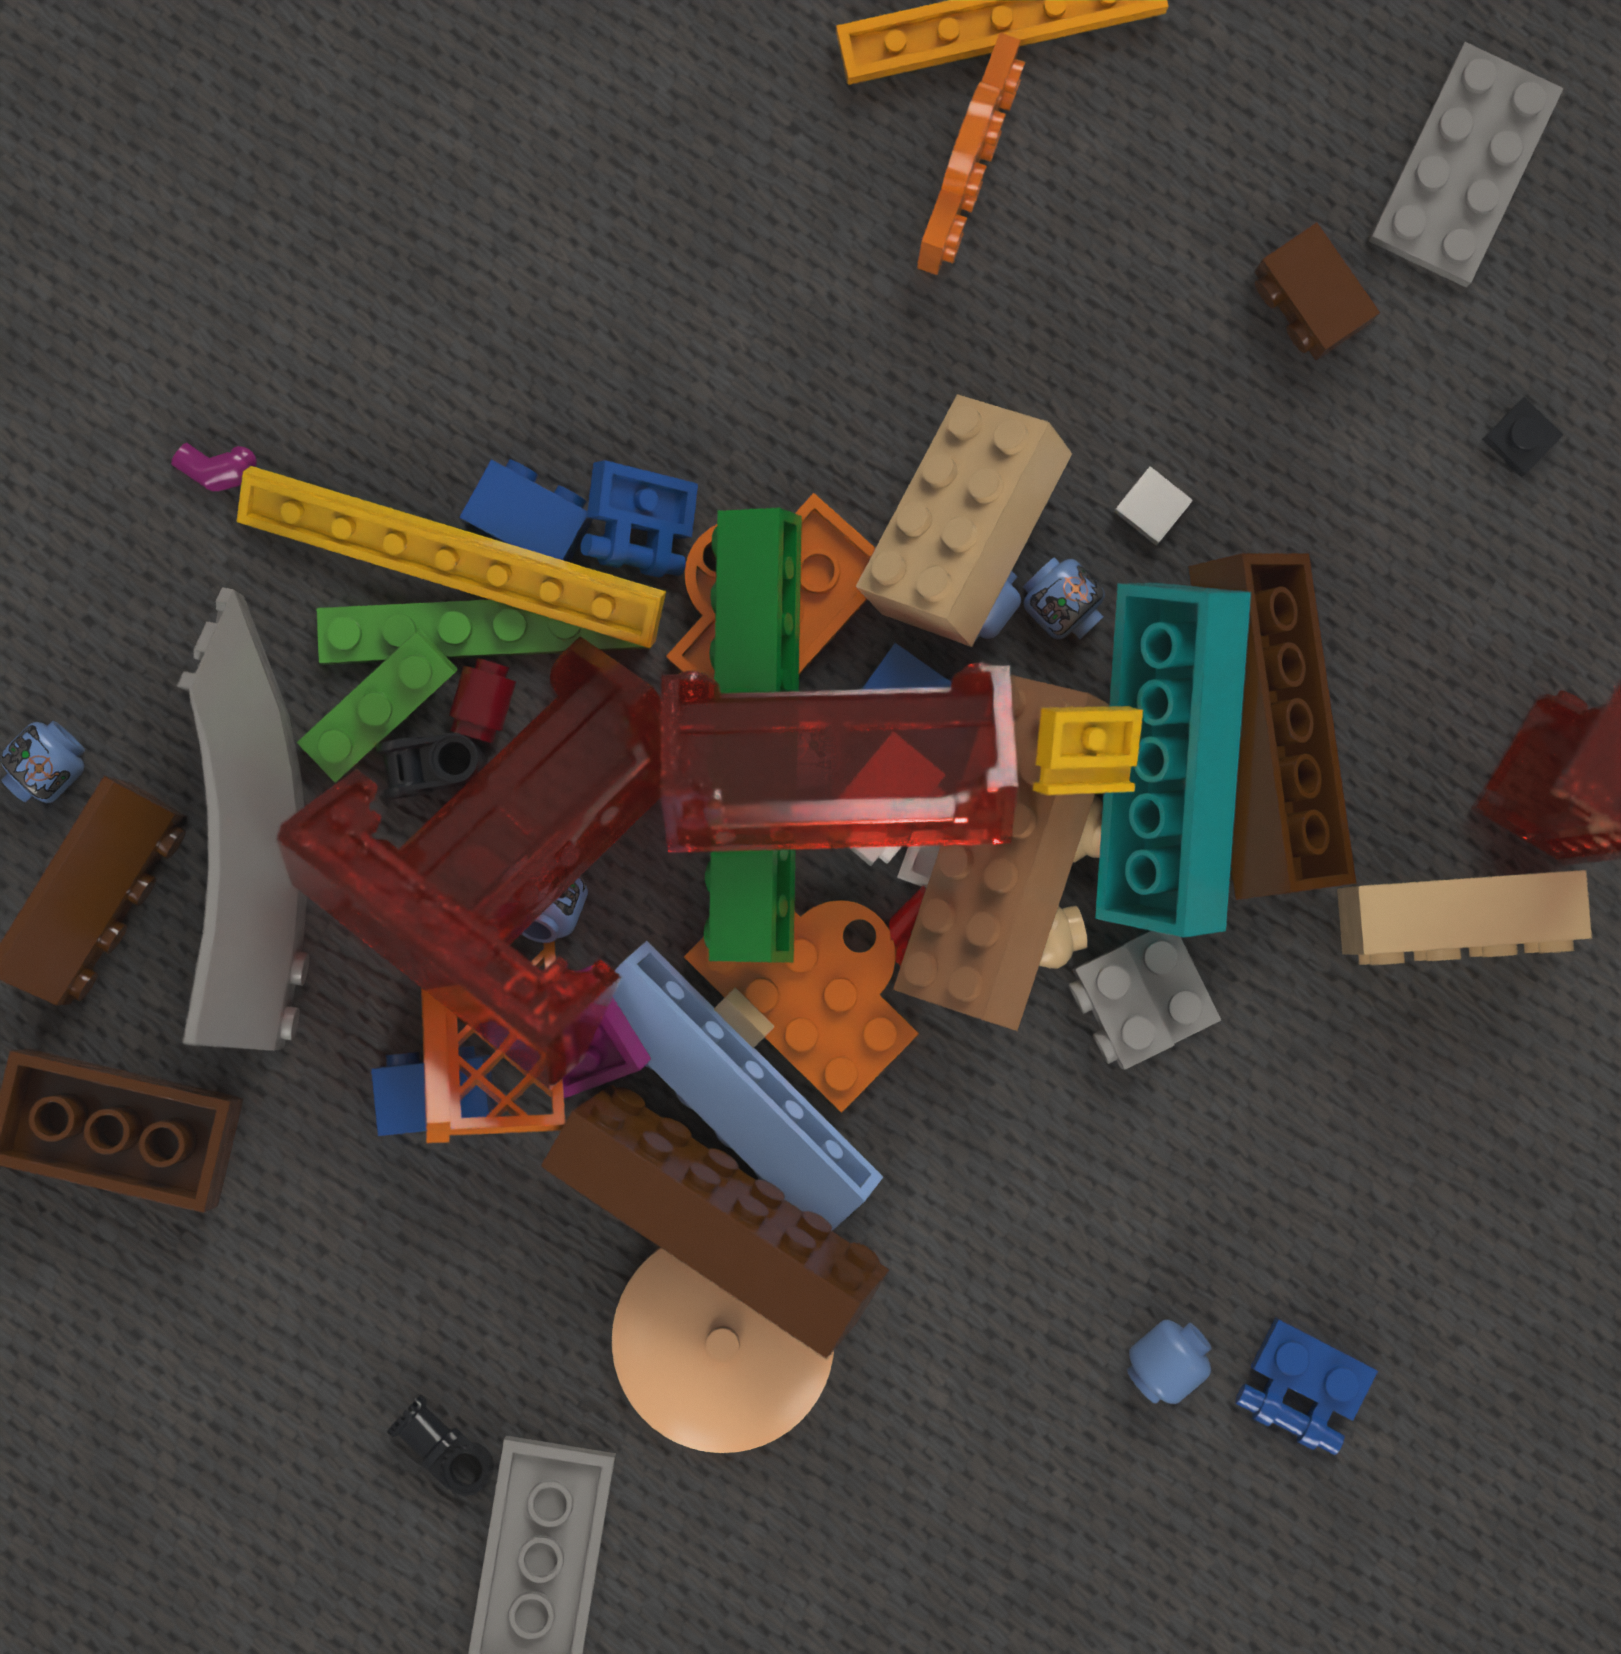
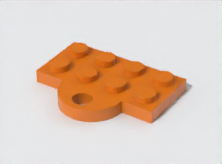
[917,32,1026,275]
[666,493,876,697]
[684,900,919,1113]

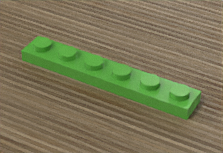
[317,600,650,665]

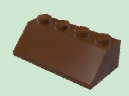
[0,776,187,1006]

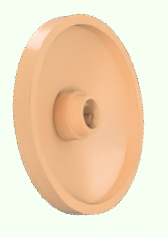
[612,1247,834,1453]

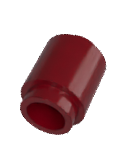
[449,658,517,743]

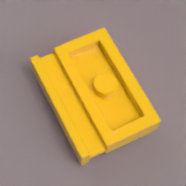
[1033,706,1143,795]

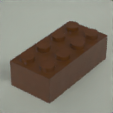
[0,1049,244,1213]

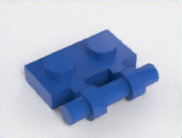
[581,460,698,578]
[1235,1317,1378,1455]

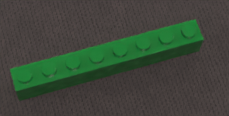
[704,508,802,963]

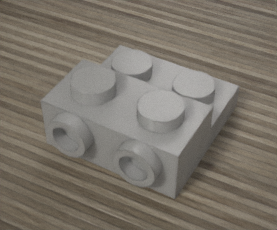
[1069,930,1221,1070]

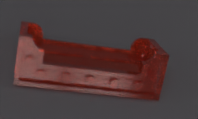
[338,636,703,991]
[661,663,1018,853]
[1471,680,1621,865]
[277,769,622,1090]

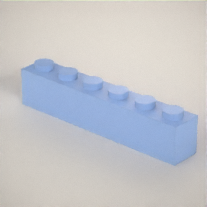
[604,941,883,1231]

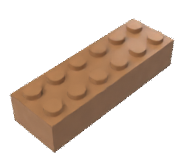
[893,672,1110,1031]

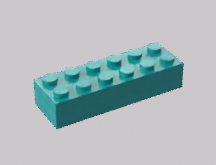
[1095,583,1251,937]

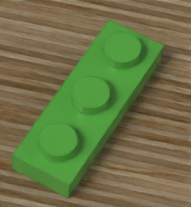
[297,629,458,783]

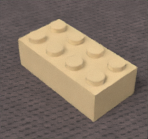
[856,394,1072,647]
[1337,870,1592,965]

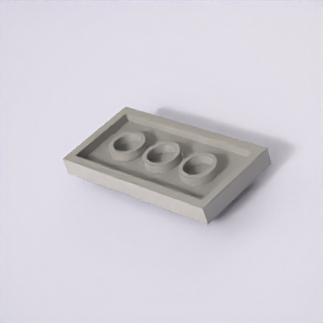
[1368,42,1564,288]
[468,1436,616,1654]

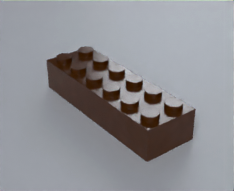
[1188,553,1357,900]
[541,1085,890,1359]

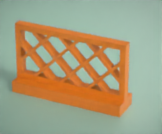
[419,912,565,1143]

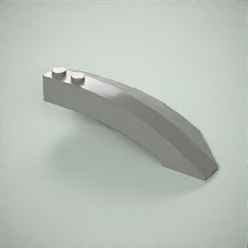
[177,587,309,1051]

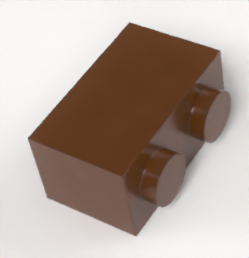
[1254,222,1380,361]

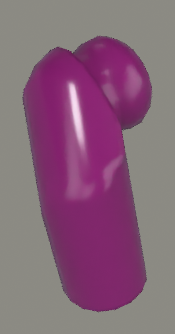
[171,443,257,492]

